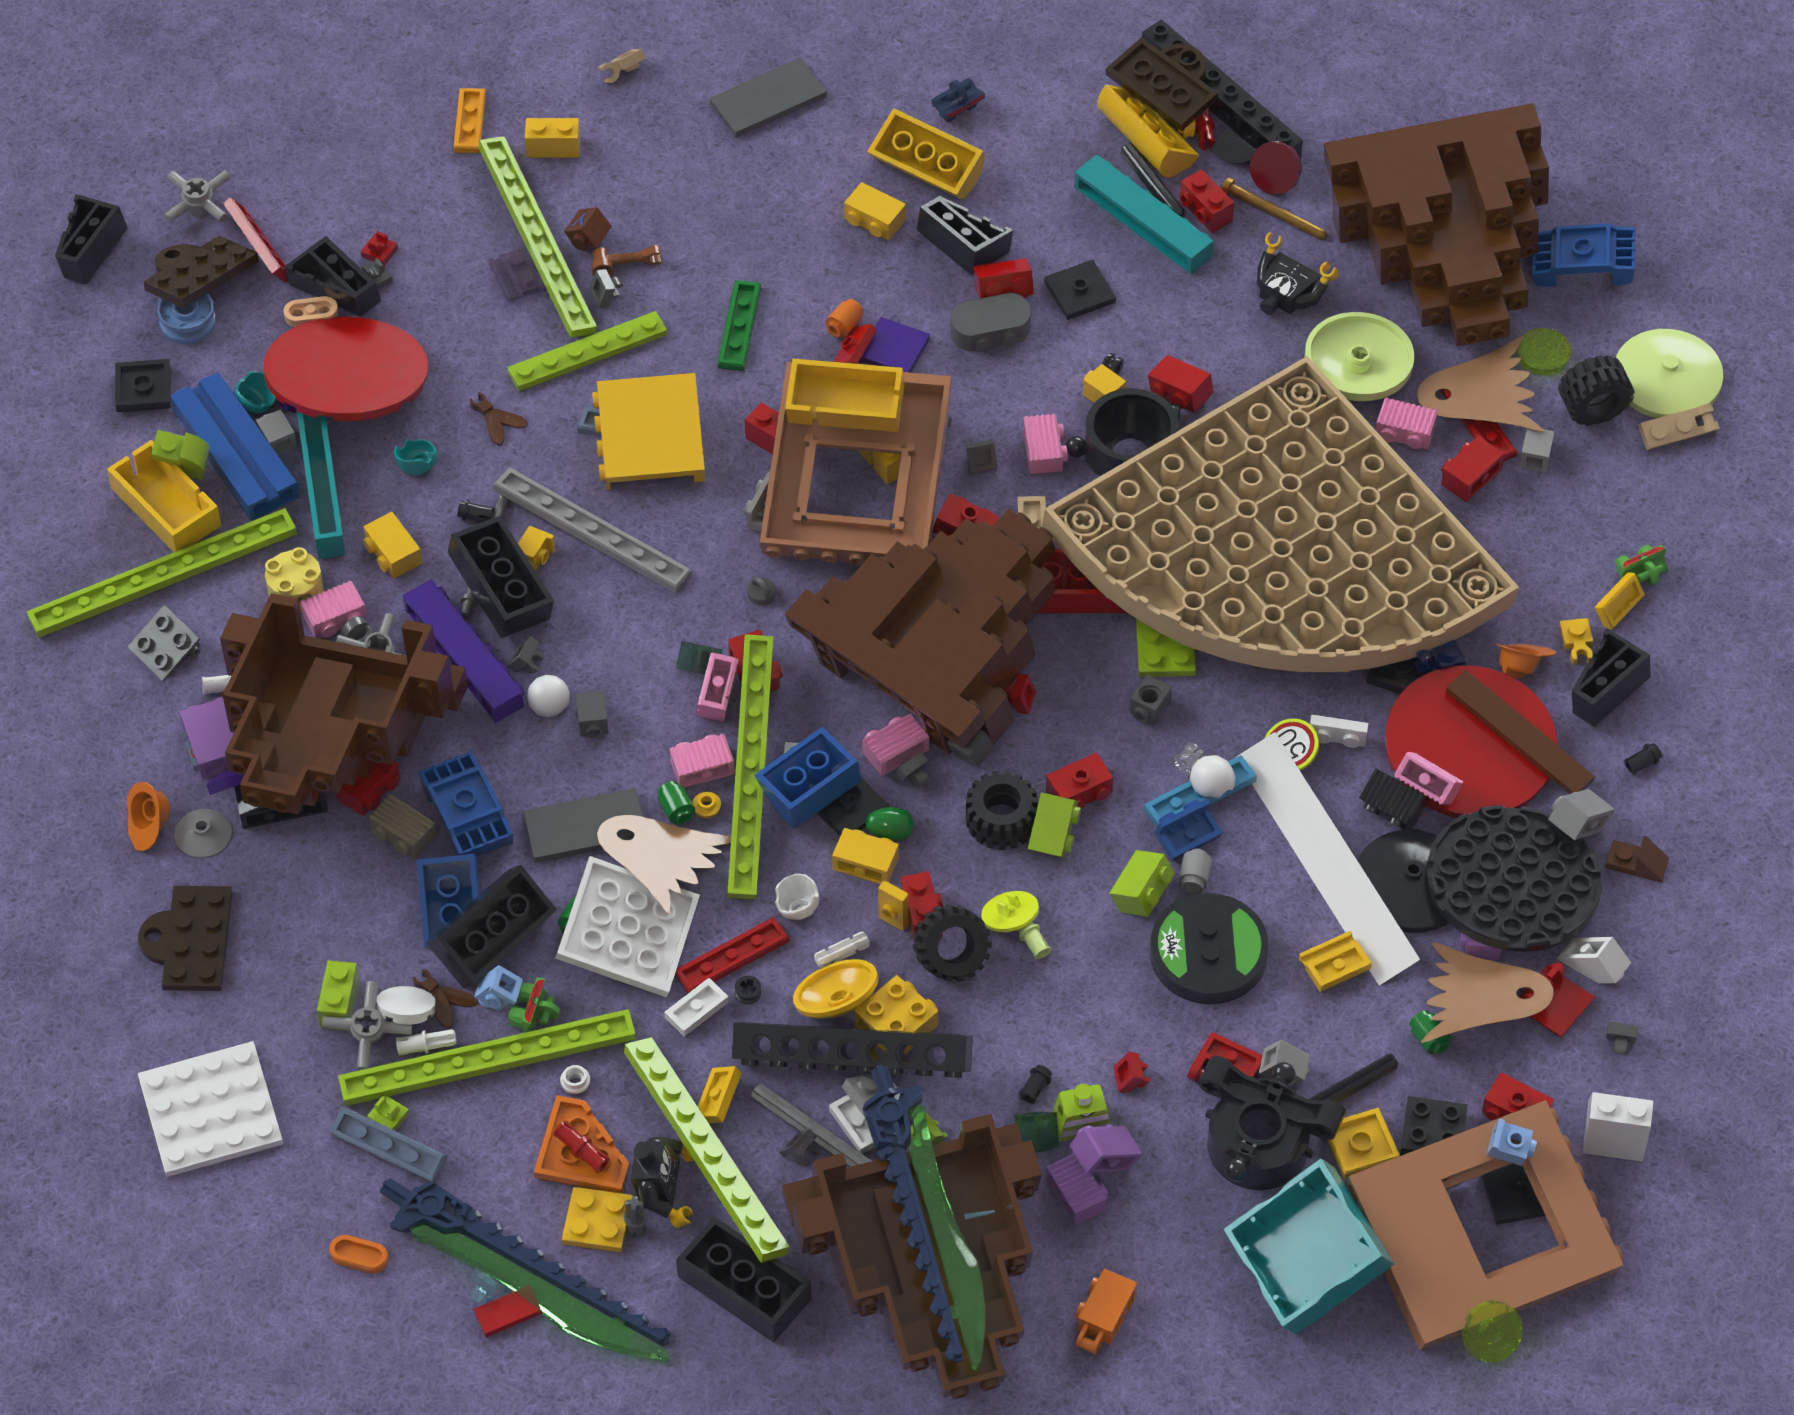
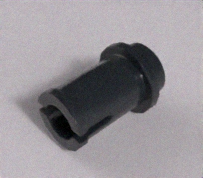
[457,499,494,522]
[1624,743,1662,776]
[1019,1065,1052,1104]

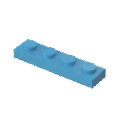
[1144,755,1257,828]

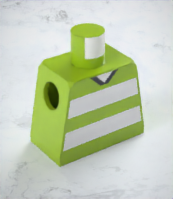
[1051,1084,1112,1142]

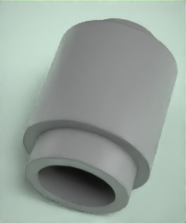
[1179,849,1212,894]

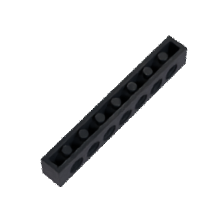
[1142,19,1303,159]
[732,1022,973,1078]

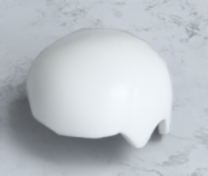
[527,675,570,718]
[1190,755,1236,798]
[775,874,819,920]

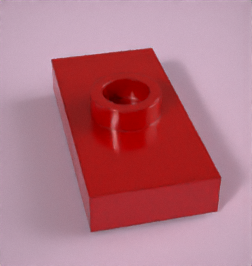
[833,323,877,364]

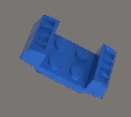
[1532,223,1636,287]
[418,751,513,856]

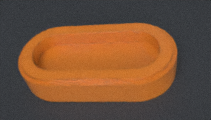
[329,1235,389,1274]

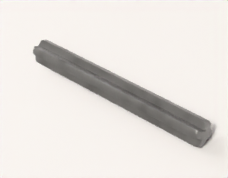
[751,1084,871,1167]

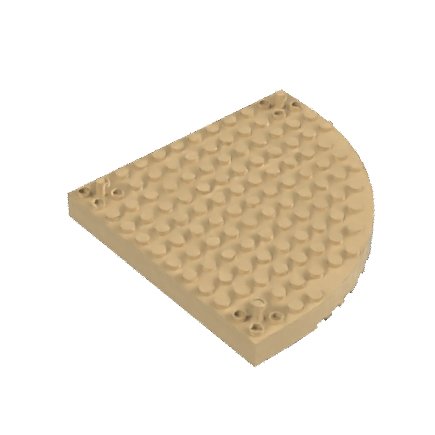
[1042,356,1519,672]

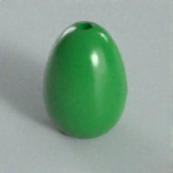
[866,807,914,842]

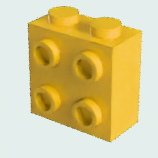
[854,975,939,1055]

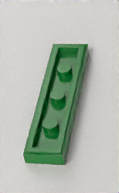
[717,280,761,371]

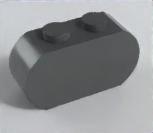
[951,293,1031,352]

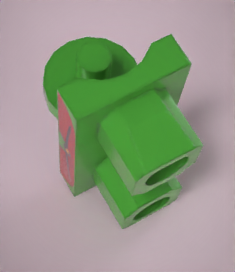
[1615,544,1668,585]
[508,977,560,1033]

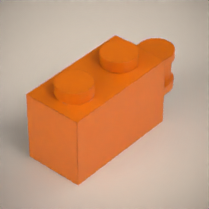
[1075,1268,1138,1355]

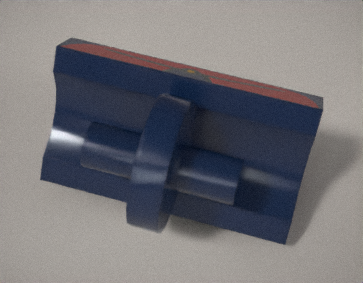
[931,78,985,122]

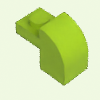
[150,430,210,480]

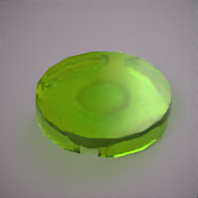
[1516,328,1571,375]
[1462,1300,1523,1362]

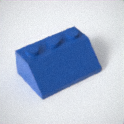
[755,727,862,829]

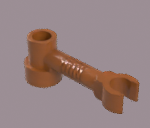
[591,245,662,277]

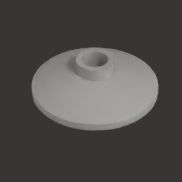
[174,809,232,858]

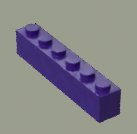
[403,579,525,723]

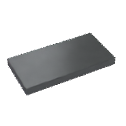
[710,58,827,138]
[523,788,643,863]

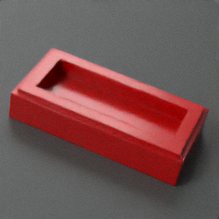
[473,1285,542,1338]

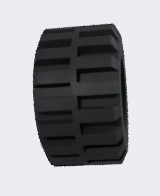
[1558,355,1635,426]
[966,771,1038,850]
[912,904,992,982]

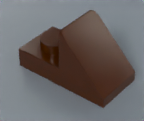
[1605,836,1669,883]

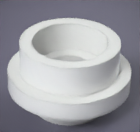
[560,1065,590,1094]

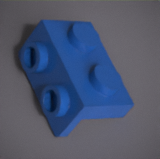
[1154,798,1223,862]

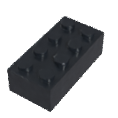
[448,516,554,639]
[426,865,557,988]
[676,1216,812,1343]

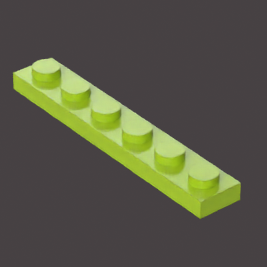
[507,311,667,391]

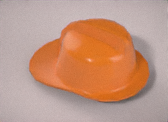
[1496,643,1556,679]
[127,782,170,851]

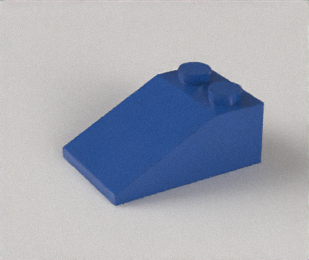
[416,854,481,947]

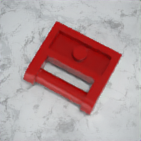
[1187,1032,1263,1082]

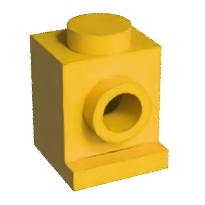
[518,526,555,571]

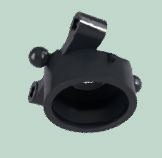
[1066,388,1181,476]
[1198,1056,1346,1190]

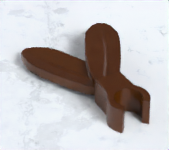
[470,392,528,445]
[413,969,477,1028]

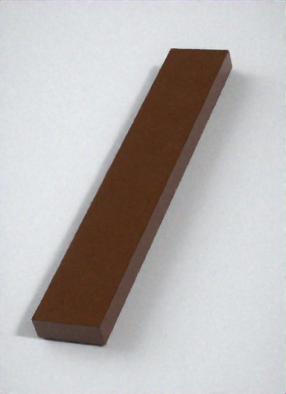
[1446,670,1595,794]

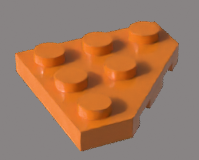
[534,1095,630,1194]

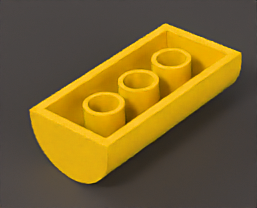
[1097,85,1199,178]
[867,108,985,199]

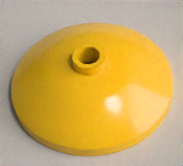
[793,959,879,1019]

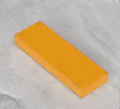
[453,88,486,153]

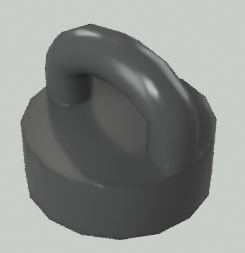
[747,576,775,606]
[341,616,373,642]

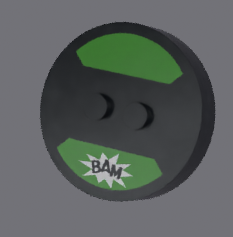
[1150,893,1268,1004]

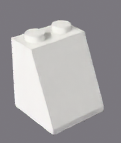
[1583,1092,1653,1162]

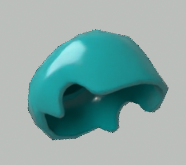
[234,371,277,414]
[394,439,438,476]

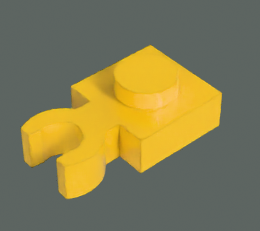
[1559,618,1593,665]

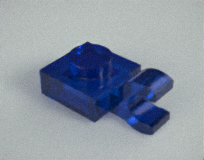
[1413,640,1467,672]

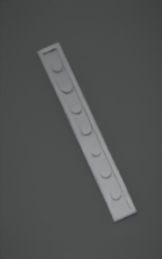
[493,467,692,593]

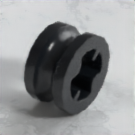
[1102,353,1124,375]
[735,975,761,1005]

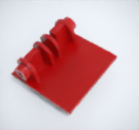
[1519,962,1595,1038]

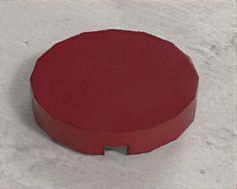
[1249,141,1302,195]

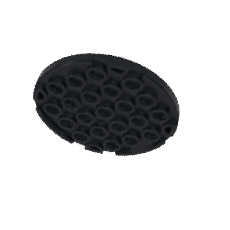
[1426,805,1602,952]

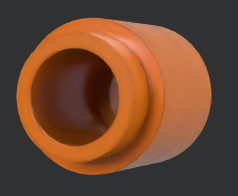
[825,299,864,338]

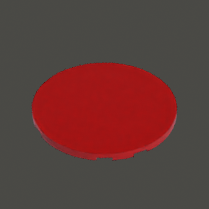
[264,317,428,421]
[1385,665,1557,818]

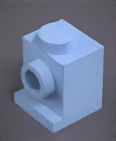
[474,965,523,1011]
[1487,1119,1537,1166]

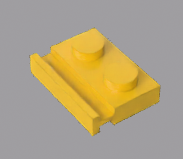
[1299,931,1372,992]

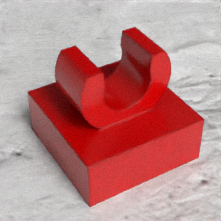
[361,231,398,266]
[1005,674,1036,714]
[1113,1052,1151,1093]

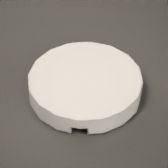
[376,986,435,1025]

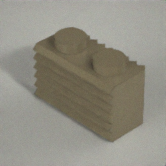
[369,794,438,859]

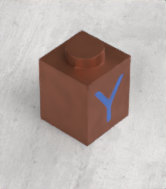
[564,207,612,251]

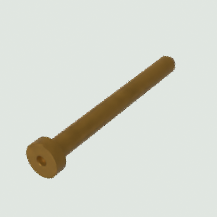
[1221,177,1328,240]

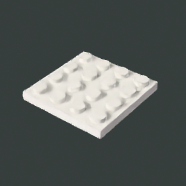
[555,856,700,998]
[138,1041,283,1177]

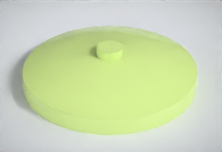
[1304,312,1414,401]
[1616,329,1723,418]

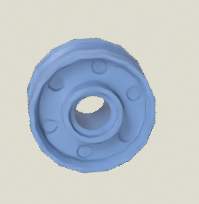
[157,293,216,344]

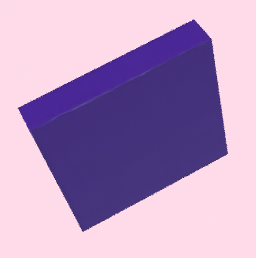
[860,317,930,373]

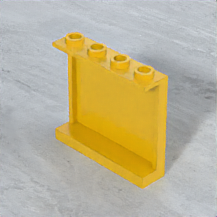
[592,373,705,490]

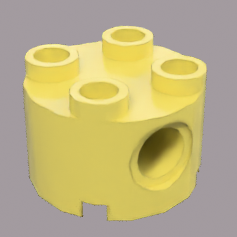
[265,547,324,613]

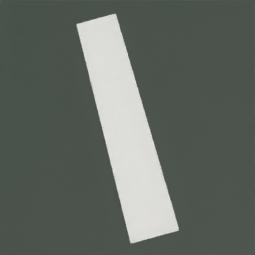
[1235,732,1420,985]

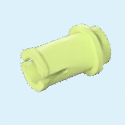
[1018,921,1052,960]

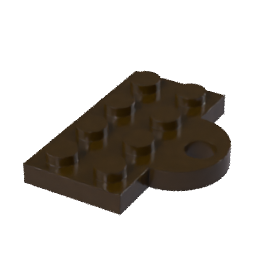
[1105,37,1218,131]
[144,236,259,308]
[138,886,233,991]

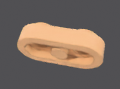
[284,296,338,327]

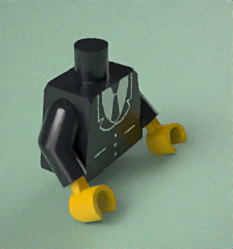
[1257,232,1339,315]
[631,1136,694,1228]

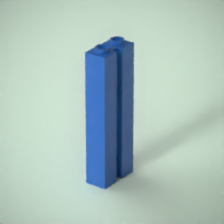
[170,372,299,521]

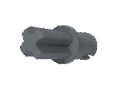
[624,1196,648,1239]

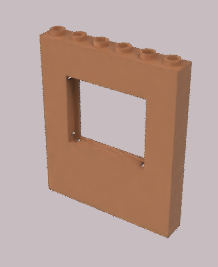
[760,362,953,565]
[1344,1100,1624,1350]

